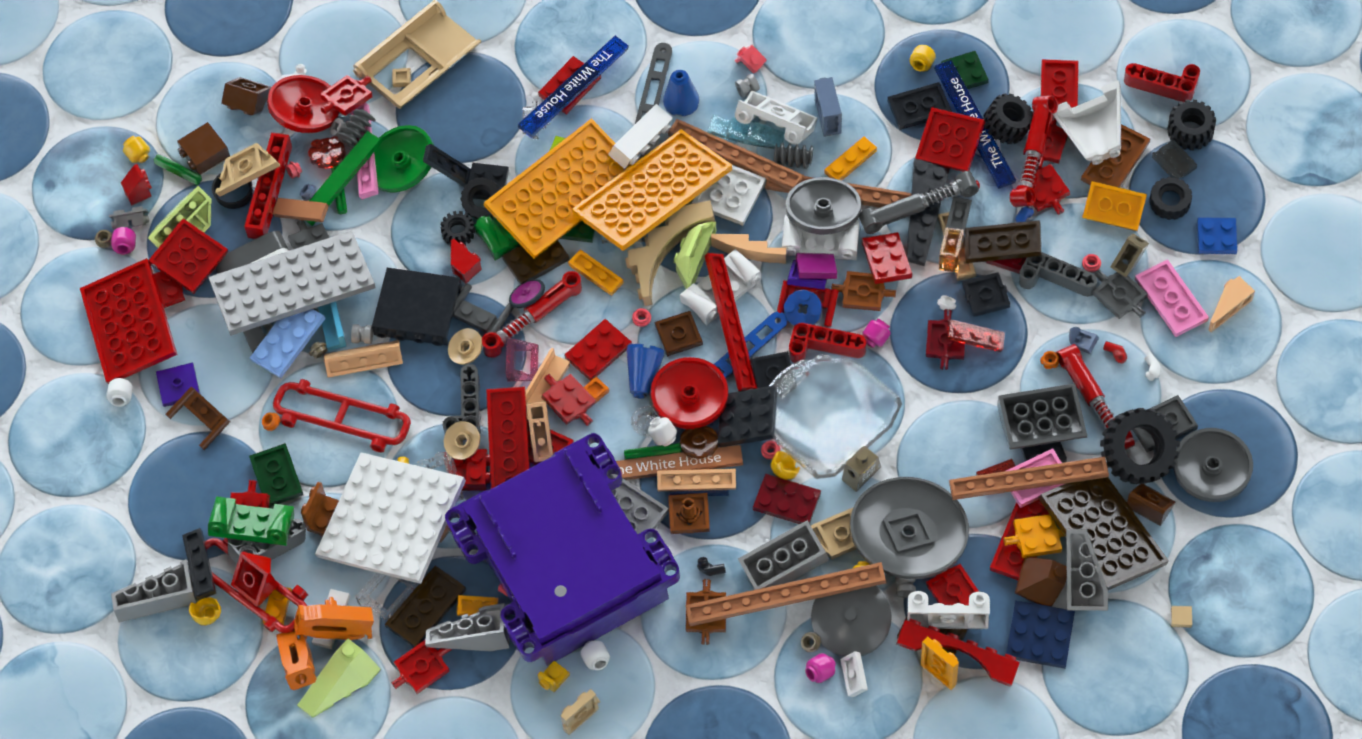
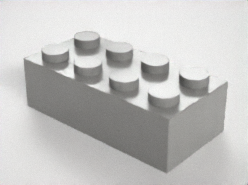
[738,520,829,590]

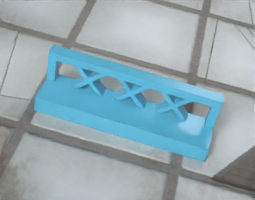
[318,301,347,351]

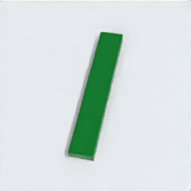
[304,131,382,226]

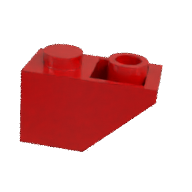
[121,164,152,206]
[451,238,482,284]

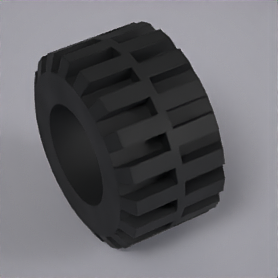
[983,93,1033,144]
[1167,99,1216,151]

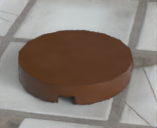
[680,426,718,459]

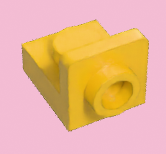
[538,661,570,692]

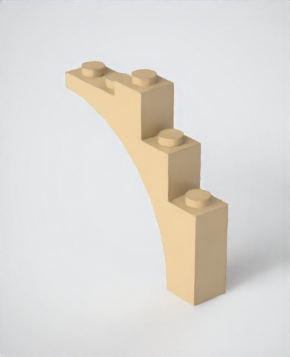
[625,200,715,306]

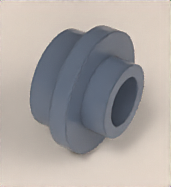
[300,183,317,201]

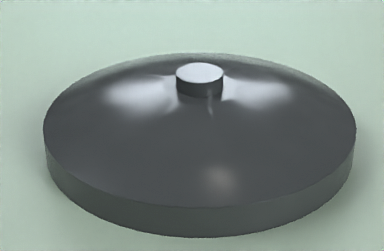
[786,177,861,235]
[1173,428,1253,502]
[811,586,892,657]

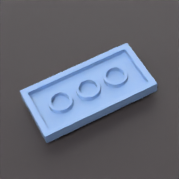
[250,309,326,378]

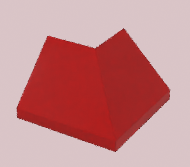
[231,552,279,606]

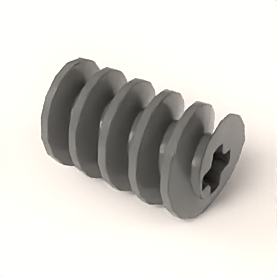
[337,109,376,149]
[774,142,813,169]

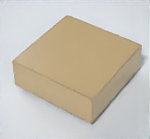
[392,68,411,88]
[1171,606,1192,628]

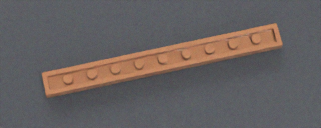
[686,562,886,626]

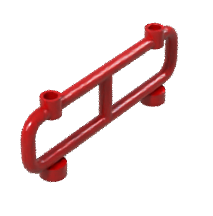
[273,379,411,453]
[205,538,308,633]

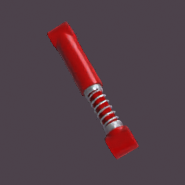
[1010,95,1058,207]
[482,271,582,358]
[1056,344,1135,450]

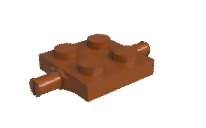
[831,271,896,311]
[686,579,727,645]

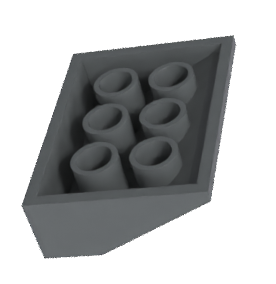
[997,383,1087,450]

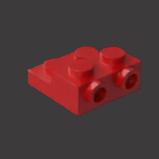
[448,449,491,491]

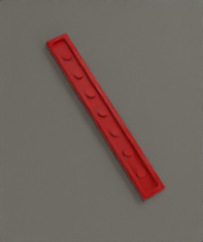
[704,253,757,391]

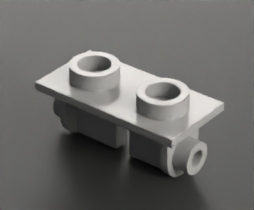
[109,206,149,229]

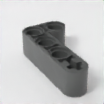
[1019,252,1097,297]
[442,364,481,440]
[228,519,306,564]

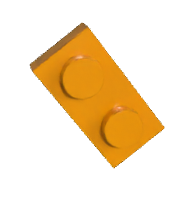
[263,587,292,625]

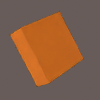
[584,377,609,403]

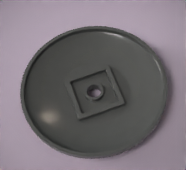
[850,477,969,579]

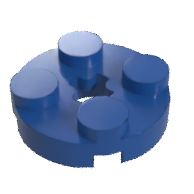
[784,290,822,326]

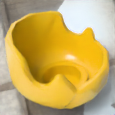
[771,451,800,480]
[189,597,221,626]

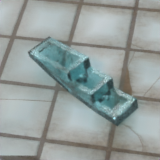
[707,114,785,149]

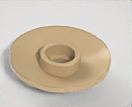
[448,328,483,365]
[444,421,480,460]

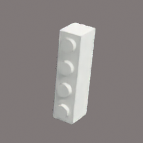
[608,104,673,169]

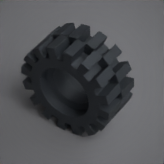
[440,211,475,246]

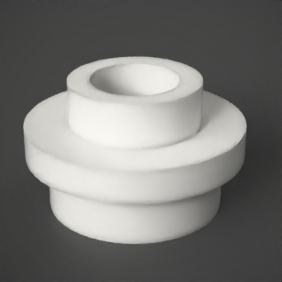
[937,296,956,311]

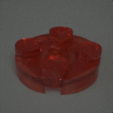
[308,136,346,169]

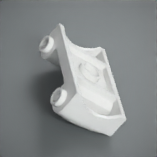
[735,91,818,145]
[782,215,860,260]
[680,249,761,326]
[907,591,990,629]

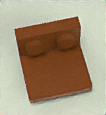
[301,482,339,536]

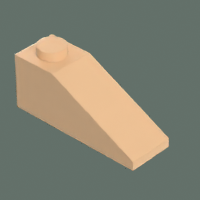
[1209,276,1255,332]
[526,401,553,462]

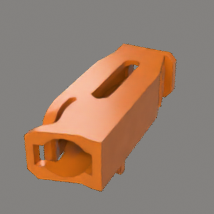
[294,597,374,640]
[276,630,317,690]

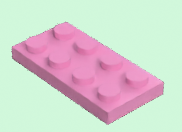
[1135,259,1209,337]

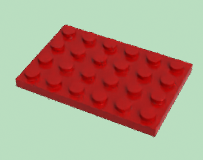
[80,258,178,384]

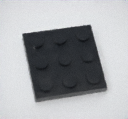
[717,385,778,447]

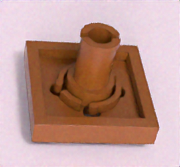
[668,493,710,534]

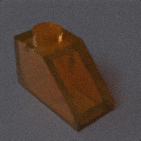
[939,227,964,272]

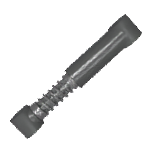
[859,171,979,234]

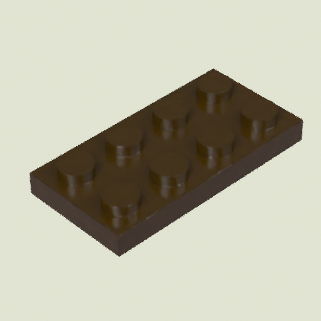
[965,220,1042,263]
[385,565,466,647]

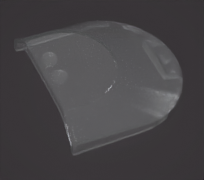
[770,355,902,479]

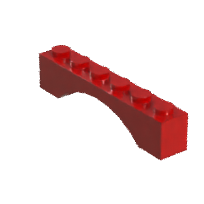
[896,618,1020,687]

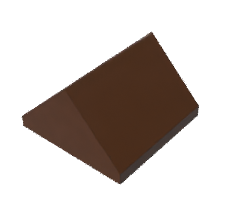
[1127,484,1176,526]

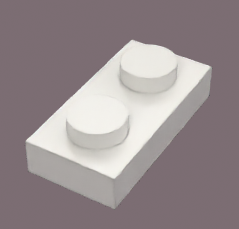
[840,651,868,697]

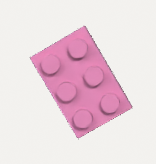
[1007,449,1064,508]

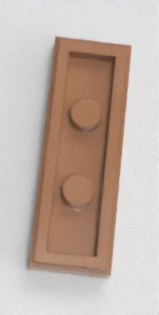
[272,198,329,222]

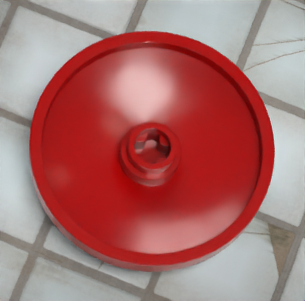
[267,75,340,133]
[651,357,728,429]

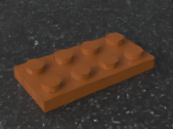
[1081,124,1151,188]

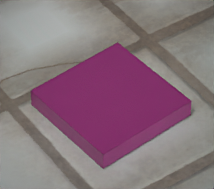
[796,253,837,279]

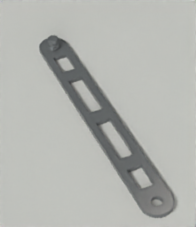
[635,43,672,160]

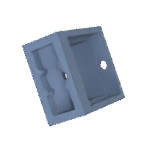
[814,77,842,137]

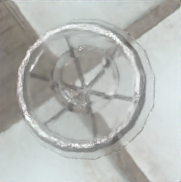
[631,406,661,438]

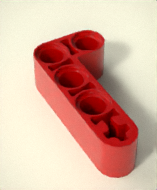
[1124,63,1200,102]
[789,323,866,363]

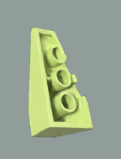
[297,638,381,718]

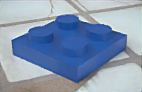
[1197,217,1237,254]

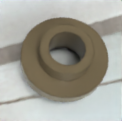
[95,230,112,248]
[309,342,327,359]
[801,632,821,652]

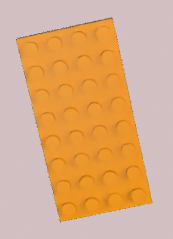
[483,118,631,259]
[572,129,733,251]

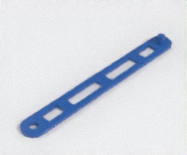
[714,312,787,379]

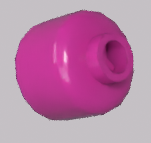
[111,227,136,255]
[862,319,891,348]
[805,653,836,683]

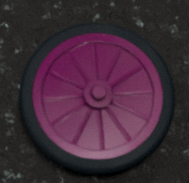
[509,279,545,308]

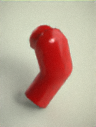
[1103,341,1127,364]

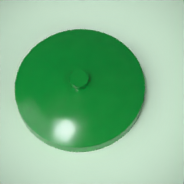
[374,125,434,193]

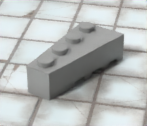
[111,559,196,622]

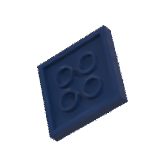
[1006,600,1075,669]

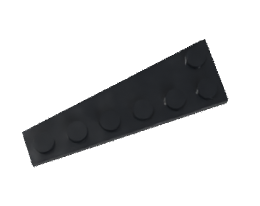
[906,159,950,266]

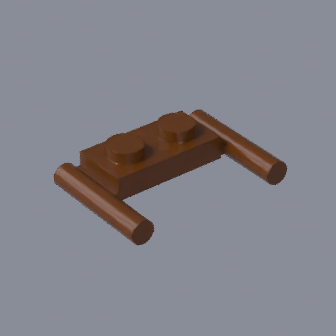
[165,386,230,450]

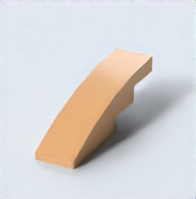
[711,234,786,264]

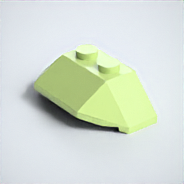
[148,186,212,248]
[674,221,717,289]

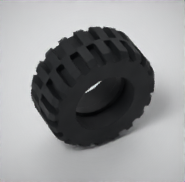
[1100,408,1180,484]

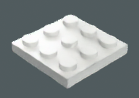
[692,165,766,226]

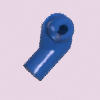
[1015,206,1034,223]

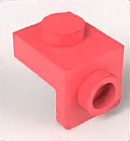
[734,45,767,74]

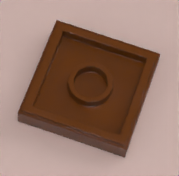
[654,311,703,357]

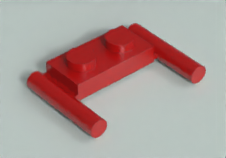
[777,280,839,328]

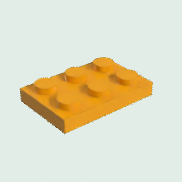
[1082,181,1147,232]
[921,637,959,690]

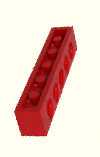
[244,132,292,239]

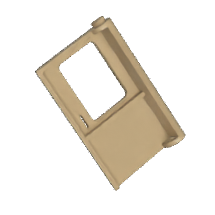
[353,0,481,109]

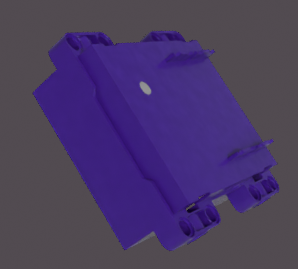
[445,433,680,666]

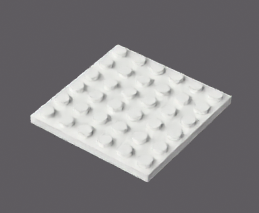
[315,452,466,584]

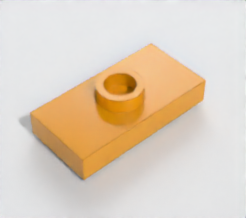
[457,595,498,616]

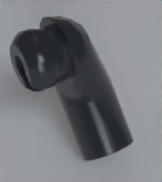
[697,557,726,576]

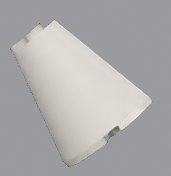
[1052,80,1121,165]

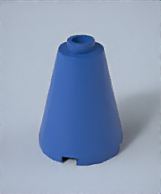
[663,70,699,117]
[626,344,664,399]

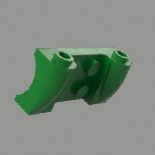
[475,216,521,261]
[208,496,294,546]

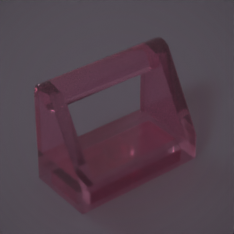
[506,339,539,381]

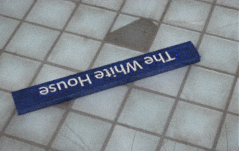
[518,35,629,138]
[934,60,1016,189]

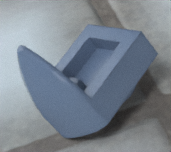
[1069,327,1099,354]

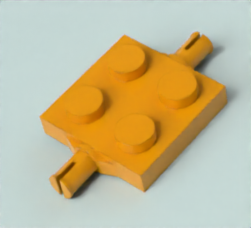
[1004,514,1065,558]

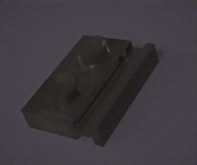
[1152,139,1197,179]

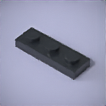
[423,144,471,187]

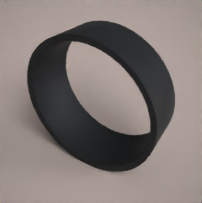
[212,173,253,209]

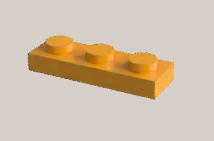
[824,136,877,181]
[568,249,624,296]

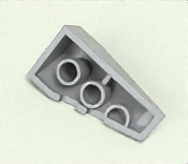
[1066,529,1108,611]
[425,603,509,651]

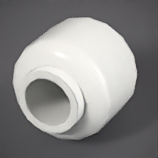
[107,378,133,407]
[648,417,677,446]
[581,640,610,670]

